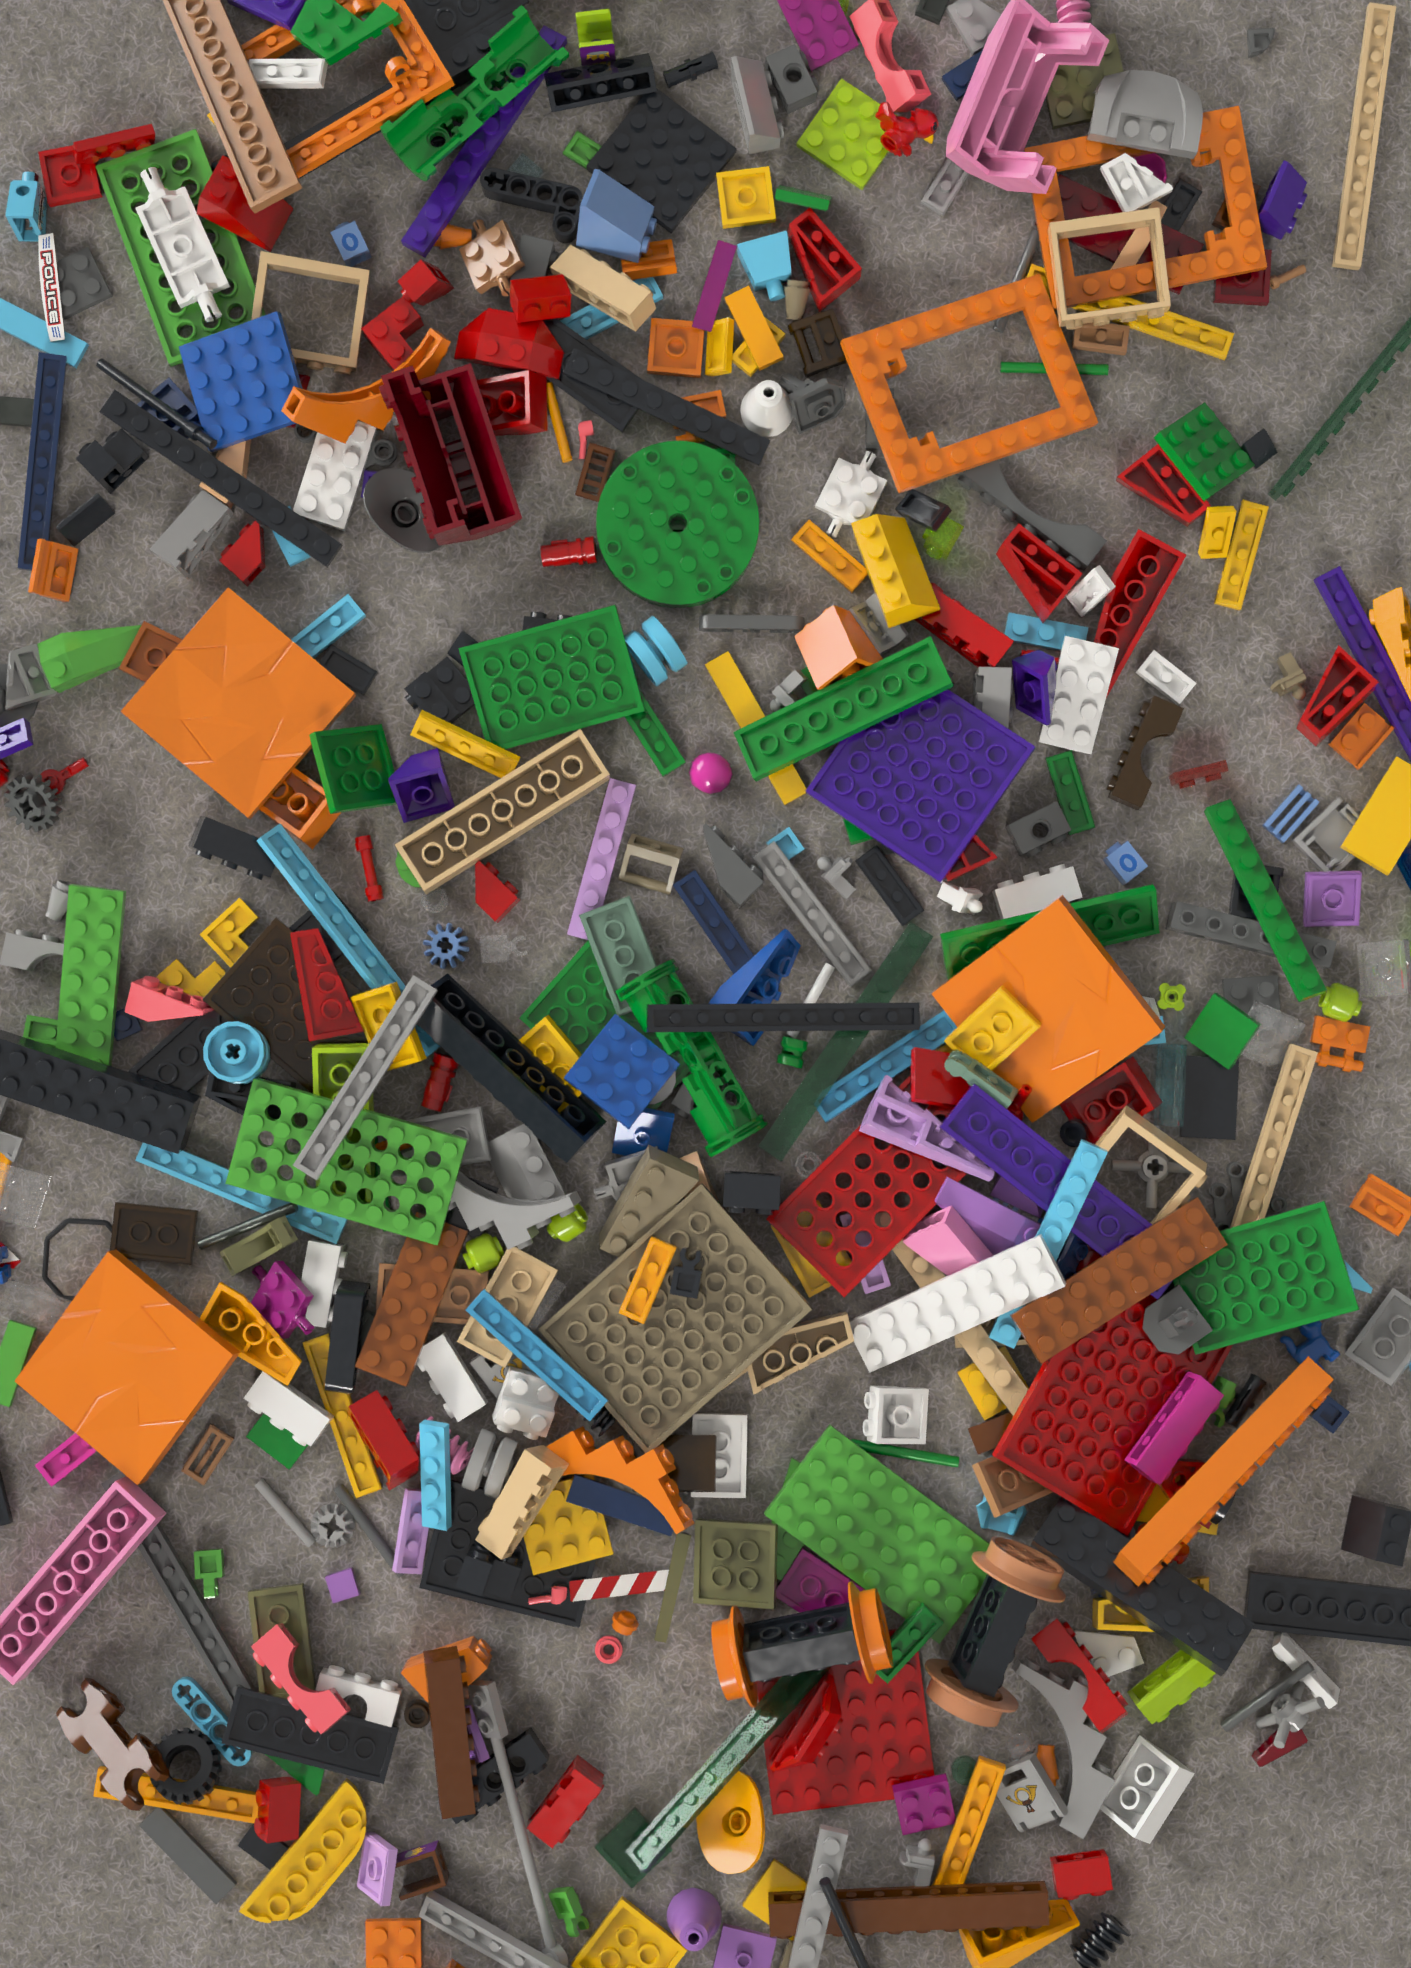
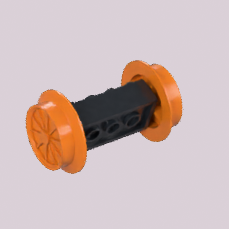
[711,1581,893,1708]

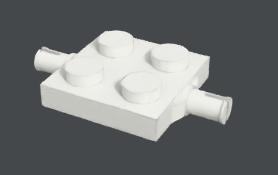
[815,451,887,538]

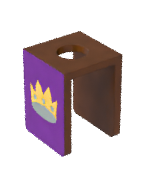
[395,1840,450,1901]

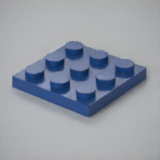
[564,1014,680,1130]

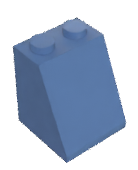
[576,169,657,263]

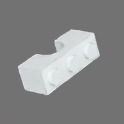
[316,1665,403,1727]

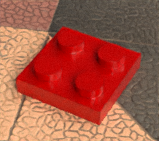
[38,145,103,207]

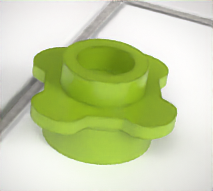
[1157,983,1186,1011]

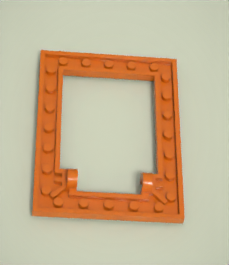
[241,0,455,178]
[1024,106,1267,311]
[840,274,1098,493]

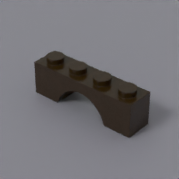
[1106,696,1184,810]

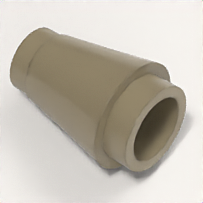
[784,279,810,320]

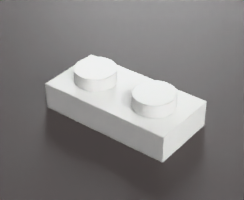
[1136,650,1196,706]

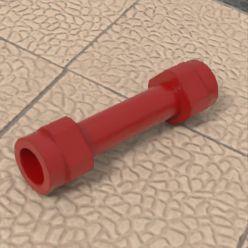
[355,835,384,902]

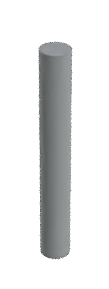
[254,1478,316,1547]

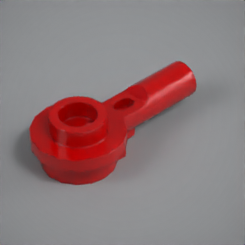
[40,757,89,795]
[1004,1084,1032,1121]

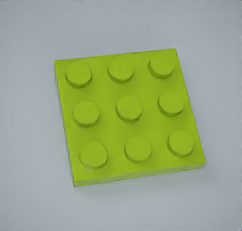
[796,78,897,190]

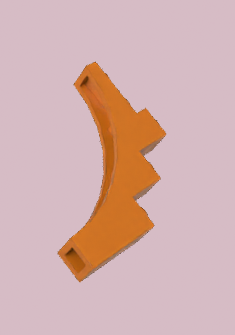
[281,328,451,444]
[546,1426,695,1534]

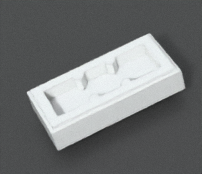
[1066,565,1116,617]

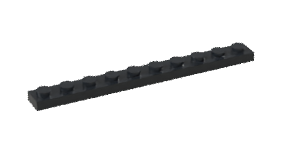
[99,389,343,568]
[646,1003,920,1032]

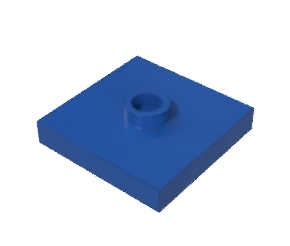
[612,1108,675,1156]

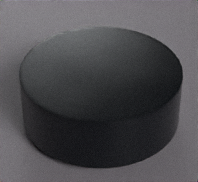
[1060,1119,1089,1147]

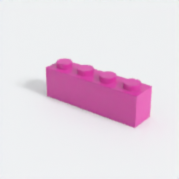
[1125,1371,1224,1485]

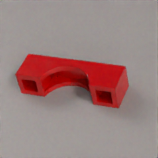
[1031,1619,1128,1733]

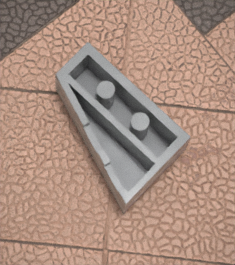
[150,490,234,579]
[973,667,1013,728]

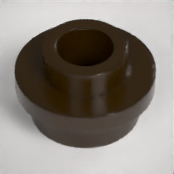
[404,1700,430,1728]

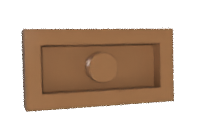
[1072,322,1130,356]

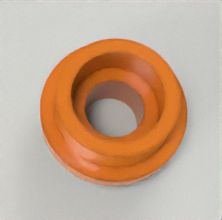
[612,1610,639,1636]

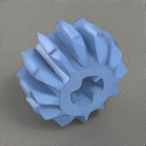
[423,923,470,969]

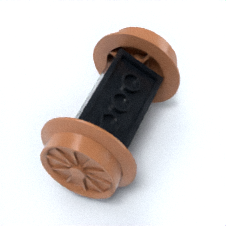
[925,1536,1066,1727]

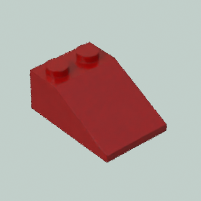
[196,155,294,252]
[477,370,548,436]
[1059,1056,1162,1144]

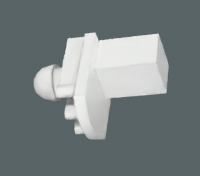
[937,882,983,915]

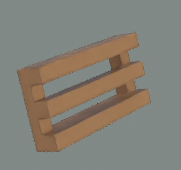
[181,1424,235,1486]

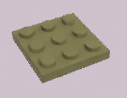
[1046,33,1124,129]
[693,1518,778,1609]

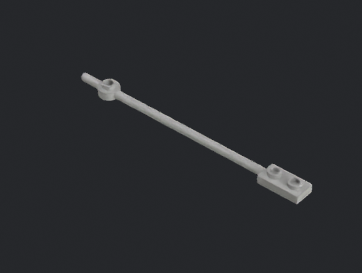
[469,1680,568,1967]

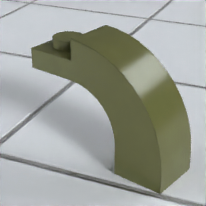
[219,1216,298,1277]

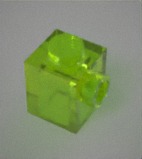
[922,517,964,560]

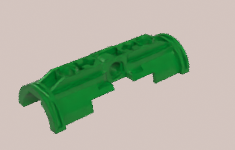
[380,5,569,181]
[615,959,768,1158]

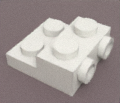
[492,1366,559,1440]
[863,1385,929,1444]

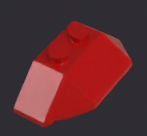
[454,308,564,379]
[769,1667,843,1772]

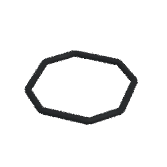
[42,1218,112,1301]

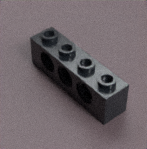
[544,53,657,112]
[452,1727,550,1824]

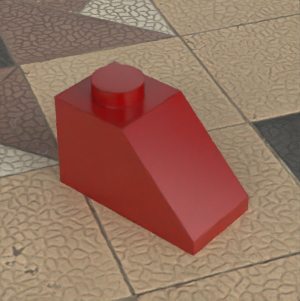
[397,259,454,306]

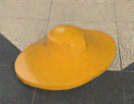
[696,1770,765,1874]

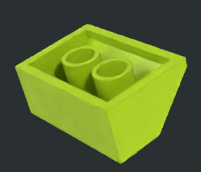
[1127,1649,1216,1724]

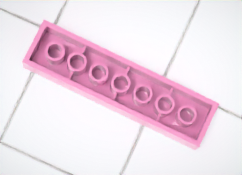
[0,1476,166,1685]

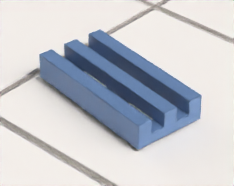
[1262,785,1319,843]

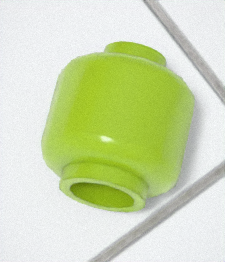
[1318,983,1362,1022]
[547,1203,588,1242]
[462,1233,504,1274]

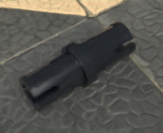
[663,51,718,88]
[1225,1373,1266,1429]

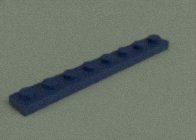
[18,352,67,571]

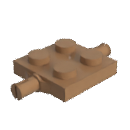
[459,219,525,296]

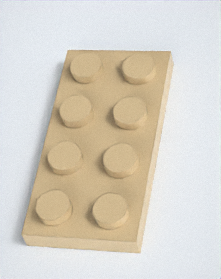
[457,1246,559,1368]

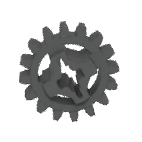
[4,773,63,832]

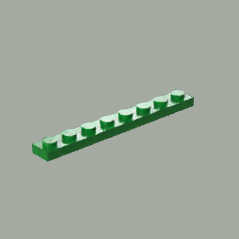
[1204,799,1327,1002]

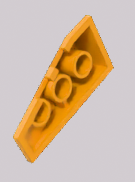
[1369,587,1411,701]

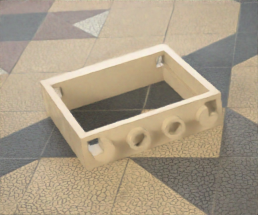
[1048,207,1171,330]
[251,251,370,374]
[1094,1105,1207,1224]

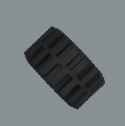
[150,1728,222,1804]

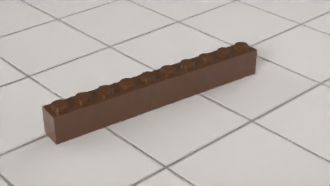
[768,1881,1049,1939]

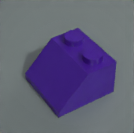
[1258,160,1307,240]

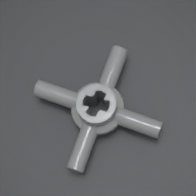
[1111,1125,1191,1208]
[1256,1681,1325,1748]

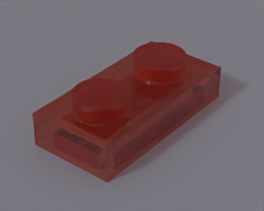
[1169,760,1229,789]

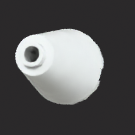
[740,380,793,437]

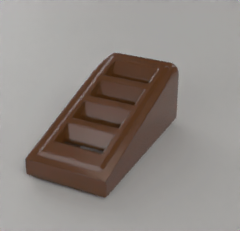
[575,442,617,502]

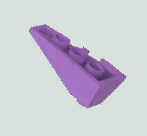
[934,1177,1041,1255]

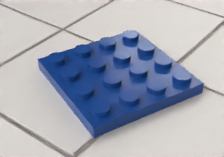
[179,311,302,452]

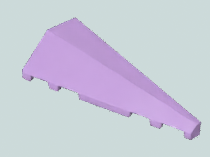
[859,1075,995,1182]

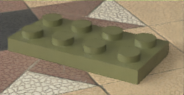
[248,1583,316,1698]

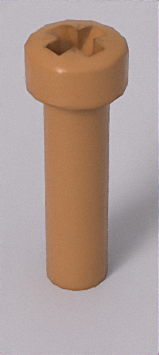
[1270,264,1306,290]

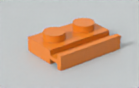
[621,239,677,280]
[28,539,78,602]
[1328,703,1394,770]
[1349,1173,1411,1236]

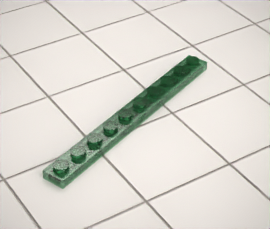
[1268,316,1411,501]
[759,922,933,1162]
[625,1666,832,1874]

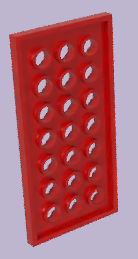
[766,1075,968,1298]

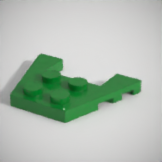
[290,0,403,66]

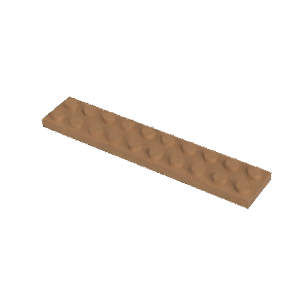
[163,0,303,213]

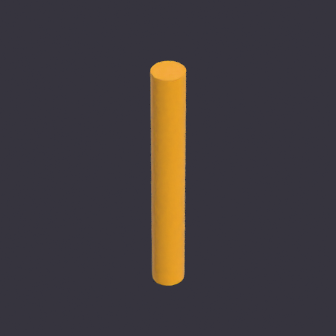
[547,382,573,463]

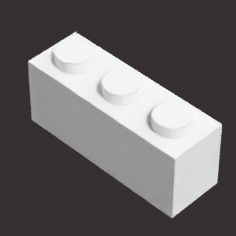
[992,864,1083,919]
[301,1239,348,1328]
[417,1332,488,1422]
[244,1371,334,1447]

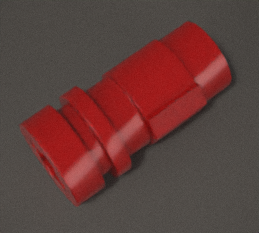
[540,536,598,567]
[421,1052,459,1112]

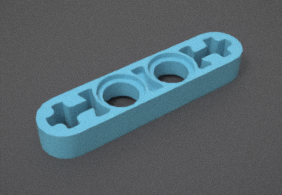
[172,1677,253,1766]

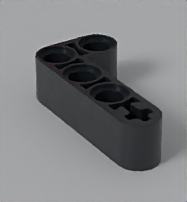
[480,168,583,243]
[325,1280,371,1394]

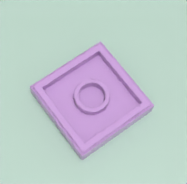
[357,1832,398,1906]

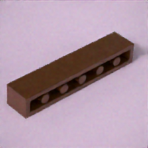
[423,1646,480,1820]

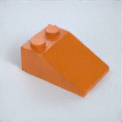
[259,768,342,850]

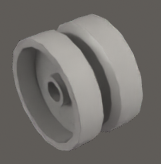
[461,1429,519,1499]

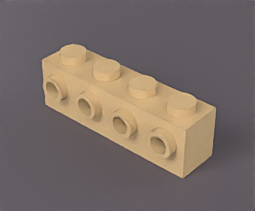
[550,245,656,332]

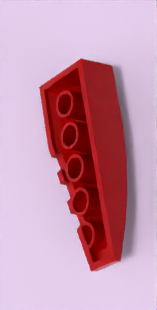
[1094,529,1186,698]

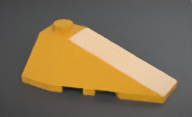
[200,1282,302,1386]
[959,1899,1080,1968]

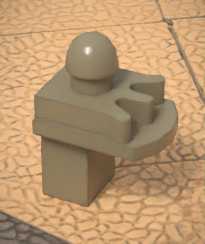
[1270,652,1307,700]

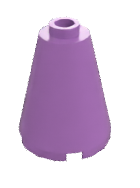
[667,1888,722,1951]

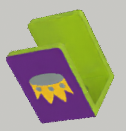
[575,9,616,66]

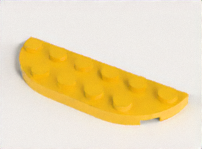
[239,1778,367,1923]

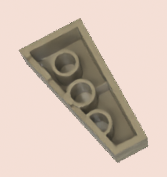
[599,1145,699,1257]

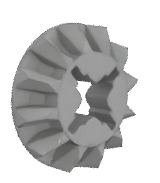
[311,1503,355,1548]

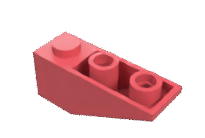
[124,976,214,1022]

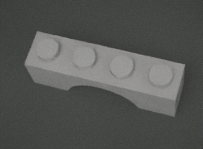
[0,929,64,971]

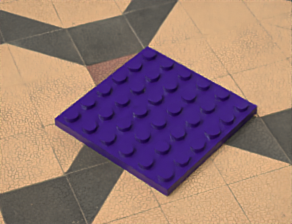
[805,689,1035,884]

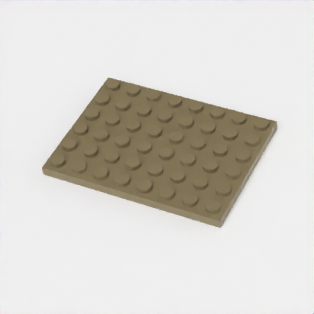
[538,1183,813,1453]

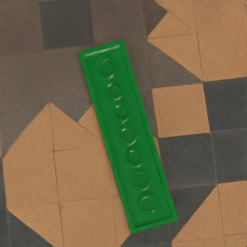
[733,636,954,782]
[940,884,1160,980]

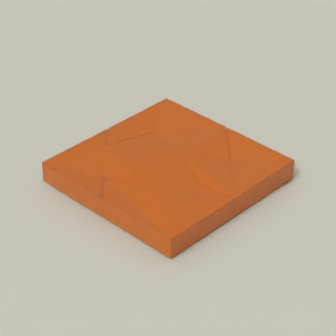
[120,587,356,819]
[932,895,1165,1123]
[15,1249,241,1485]

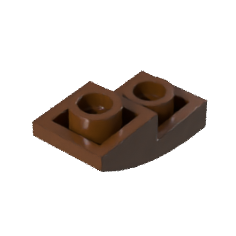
[968,1412,1013,1454]

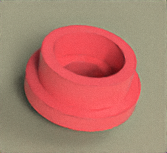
[595,1635,623,1664]

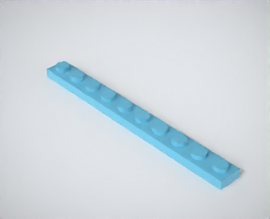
[257,824,440,1057]

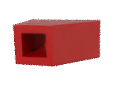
[219,521,265,587]
[475,861,520,923]

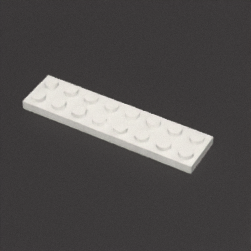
[849,1234,1067,1373]

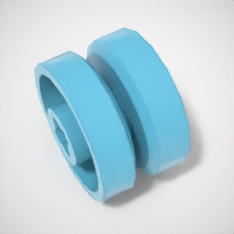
[625,615,687,686]
[203,1021,270,1084]

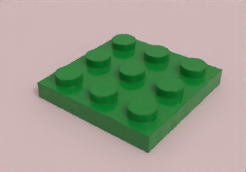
[1154,402,1255,501]
[309,724,397,814]

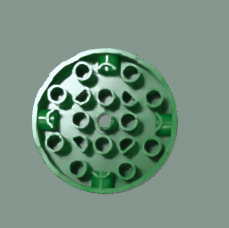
[596,441,759,608]

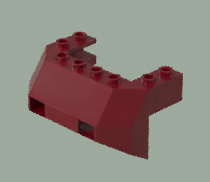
[379,363,522,546]

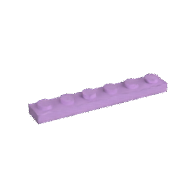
[567,778,636,940]

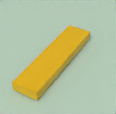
[1214,500,1269,611]
[410,710,521,778]

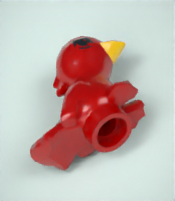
[875,102,938,157]

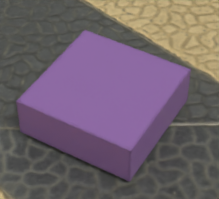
[325,1567,360,1603]

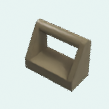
[618,833,684,895]

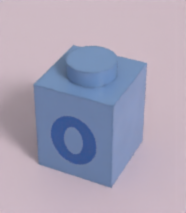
[331,221,372,267]
[1103,841,1148,885]

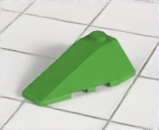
[37,625,141,693]

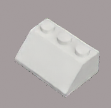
[1100,1735,1195,1844]

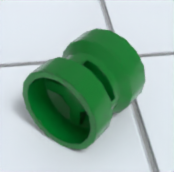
[776,1036,808,1069]

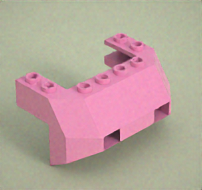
[946,0,1109,194]

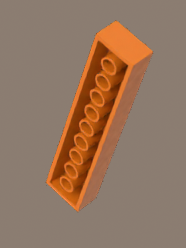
[1113,1356,1334,1587]

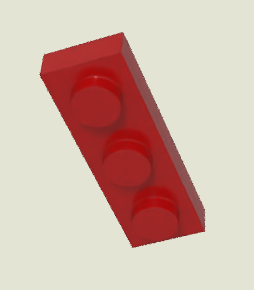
[73,124,155,164]

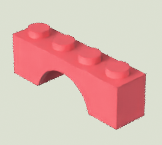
[849,0,931,112]
[251,1623,351,1734]

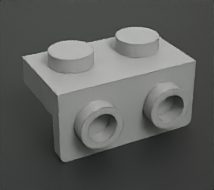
[849,593,908,655]

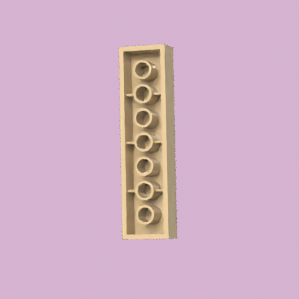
[395,729,610,895]

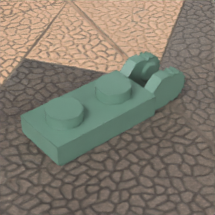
[944,1050,1018,1109]

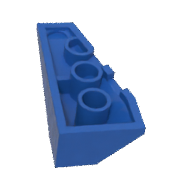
[708,929,801,1046]

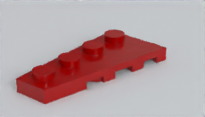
[290,928,364,1042]

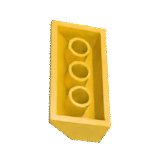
[851,514,940,628]

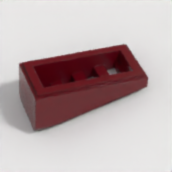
[1251,1729,1308,1767]

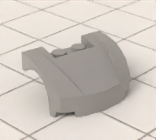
[1087,70,1203,159]

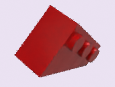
[788,207,862,313]
[996,523,1083,623]
[348,1390,420,1491]
[526,1755,604,1849]

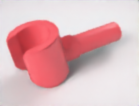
[578,420,594,459]
[528,1586,567,1605]

